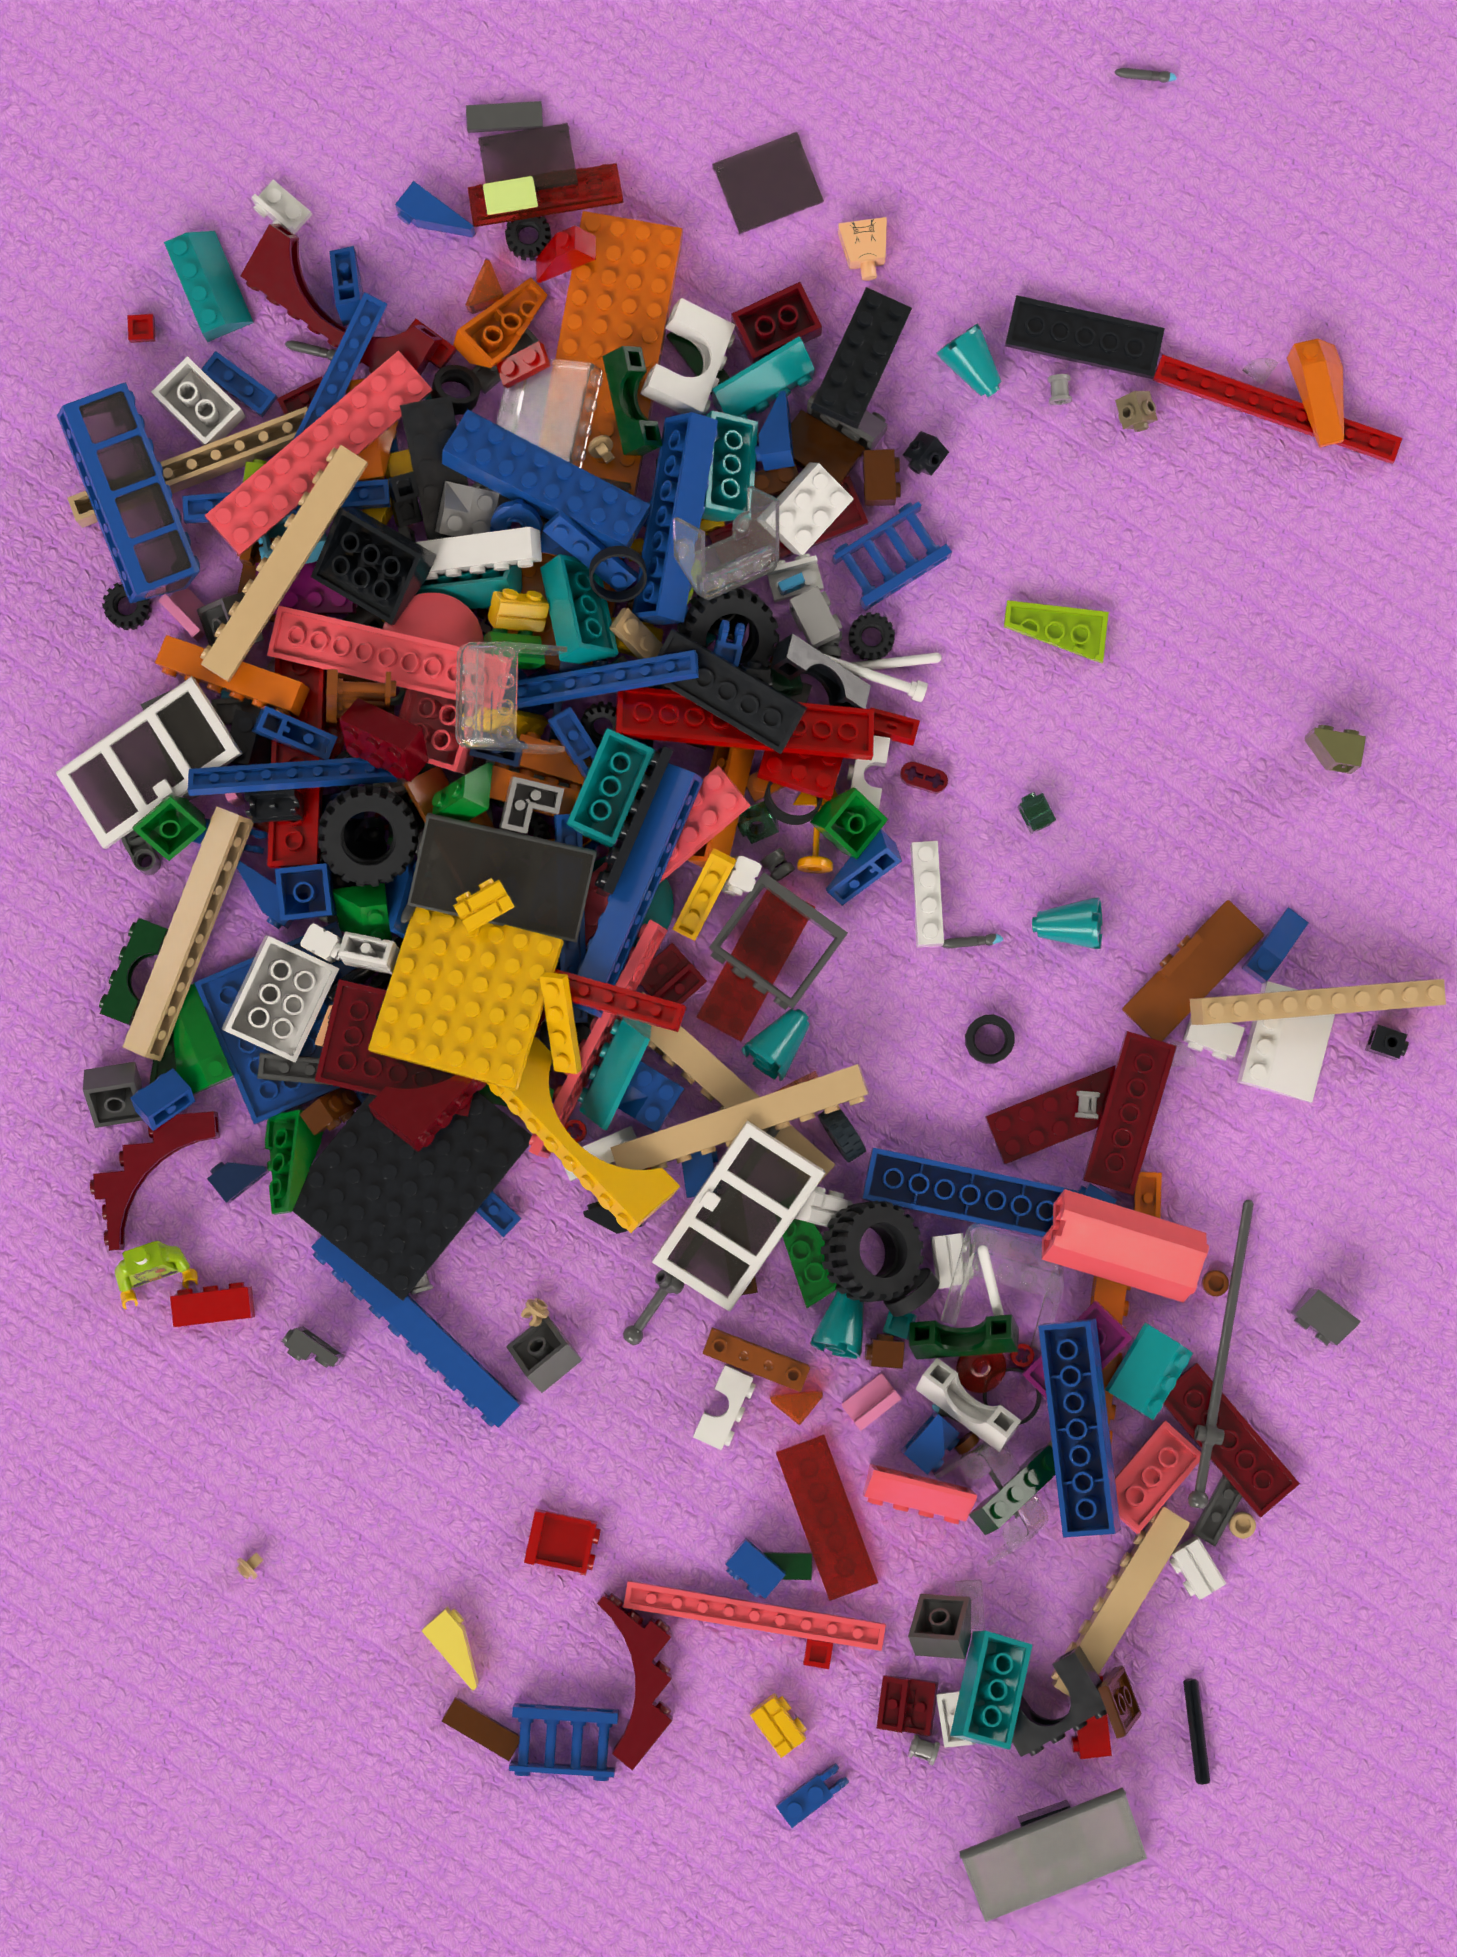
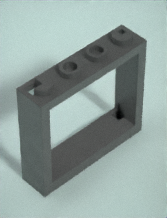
[709,872,848,1010]

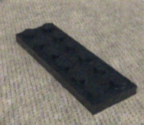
[811,287,912,429]
[1005,295,1165,379]
[400,395,469,540]
[657,629,808,754]
[595,746,674,897]

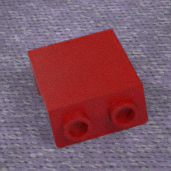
[524,1509,601,1576]

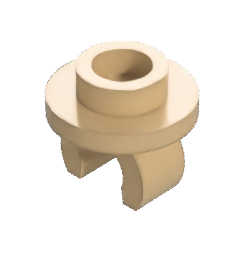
[588,435,615,464]
[521,1298,550,1327]
[237,1552,263,1579]

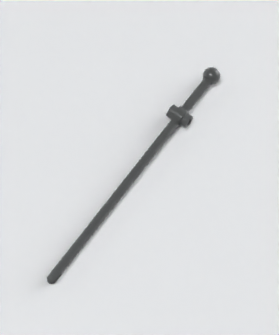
[623,1126,780,1345]
[1188,1200,1254,1509]

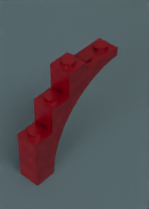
[90,1111,220,1251]
[597,1592,673,1771]

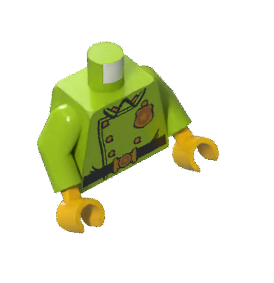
[115,1241,198,1309]

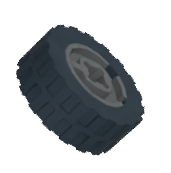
[818,1109,866,1163]

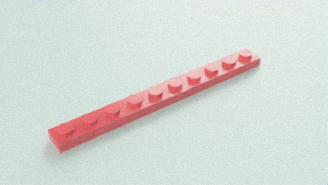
[623,1580,886,1651]

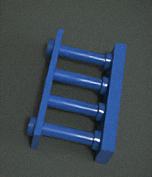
[832,501,952,611]
[509,1703,619,1781]

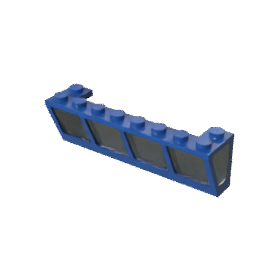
[57,382,200,604]

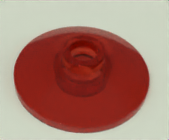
[956,1353,1006,1393]

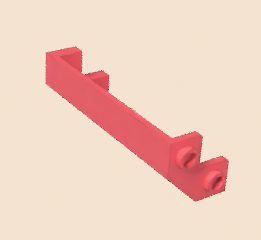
[1042,1189,1209,1303]

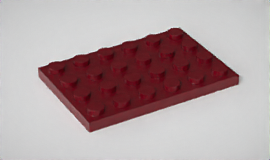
[315,979,473,1117]

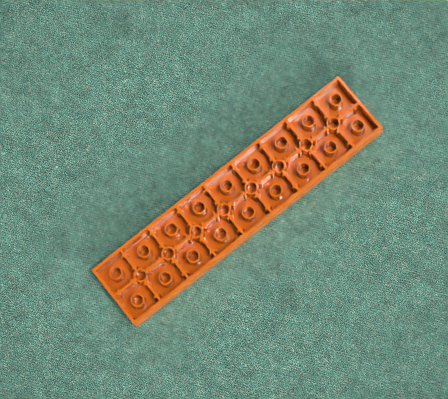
[508,211,683,672]

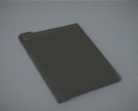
[478,123,578,191]
[712,132,824,234]

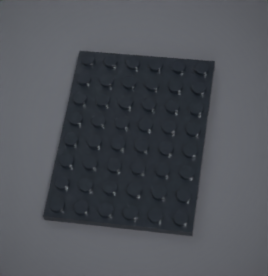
[293,1091,532,1301]

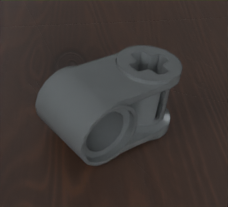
[121,830,161,875]

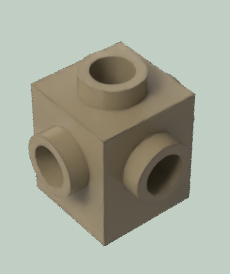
[1115,391,1158,432]

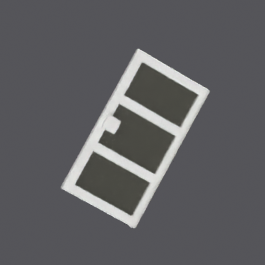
[56,676,243,849]
[652,1121,826,1311]

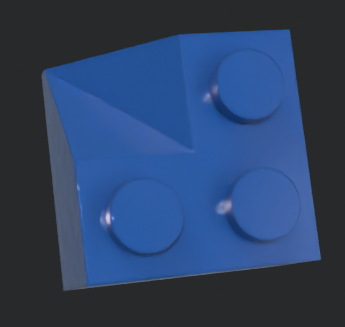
[275,863,337,921]
[618,1061,685,1132]
[901,1411,960,1475]

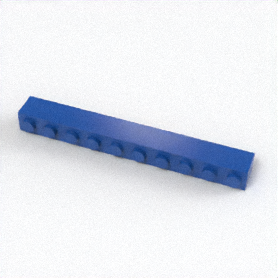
[572,763,704,1018]
[311,1236,522,1428]

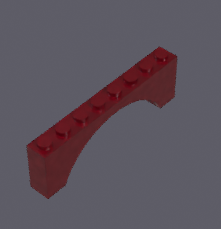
[240,223,443,375]
[368,1007,546,1152]

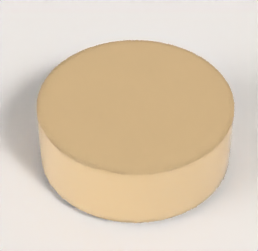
[1228,1511,1256,1539]

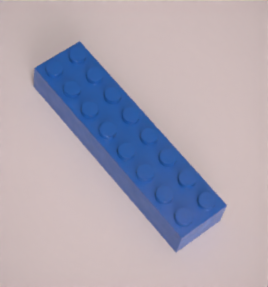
[442,409,650,559]
[632,412,718,626]
[861,1148,1077,1237]
[1038,1318,1121,1538]

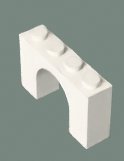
[640,298,735,415]

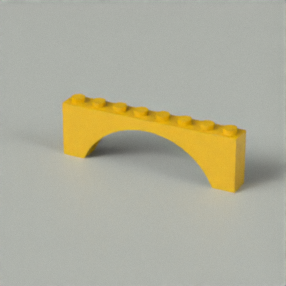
[487,1037,680,1233]

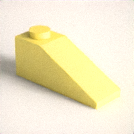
[421,1607,479,1691]

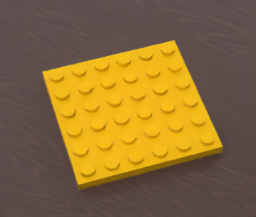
[368,907,564,1091]

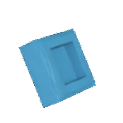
[778,572,805,596]

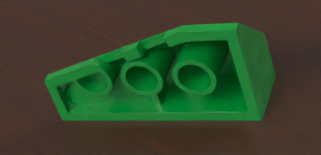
[173,983,234,1095]
[265,1110,323,1215]

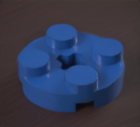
[490,499,543,533]

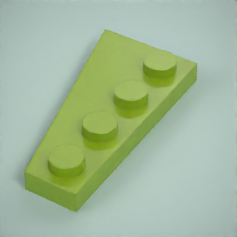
[1004,600,1109,664]

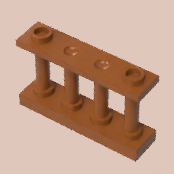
[326,669,396,727]
[702,1327,810,1392]

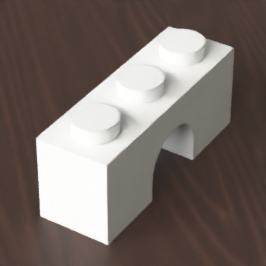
[845,736,890,810]
[693,1364,756,1450]

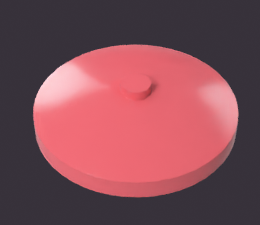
[382,593,484,690]

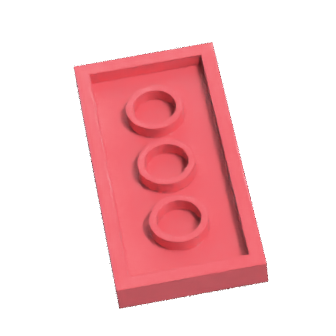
[1115,1420,1201,1534]

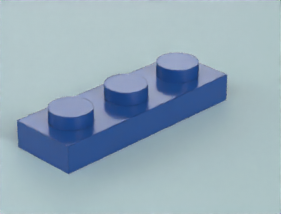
[201,351,278,418]

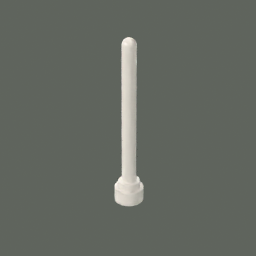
[850,652,942,670]
[824,654,928,703]
[978,1245,1004,1316]

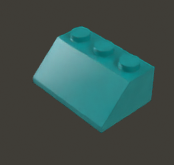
[1105,1323,1193,1420]

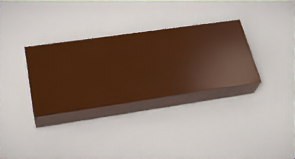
[442,1697,520,1761]

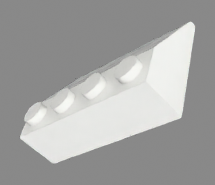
[222,935,339,1063]
[1237,981,1335,1103]

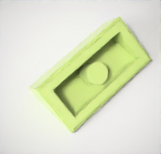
[483,176,538,215]

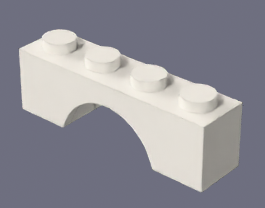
[910,841,944,948]
[916,1358,1022,1452]

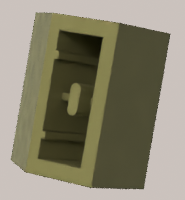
[1305,725,1366,774]

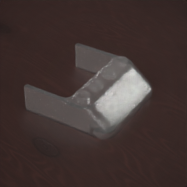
[455,642,567,754]
[941,1223,1064,1350]

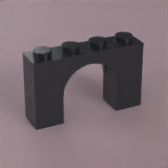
[1012,1645,1107,1757]

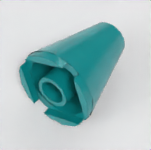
[936,323,1002,397]
[1032,898,1103,949]
[742,1009,810,1081]
[810,1291,864,1359]

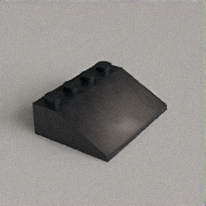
[311,507,437,625]

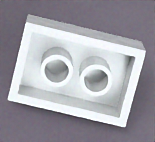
[151,356,246,446]
[759,462,854,556]

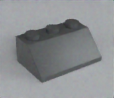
[807,387,888,450]

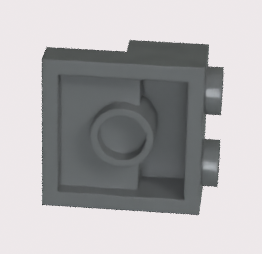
[281,1326,345,1368]

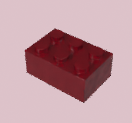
[731,282,822,364]
[339,698,429,782]

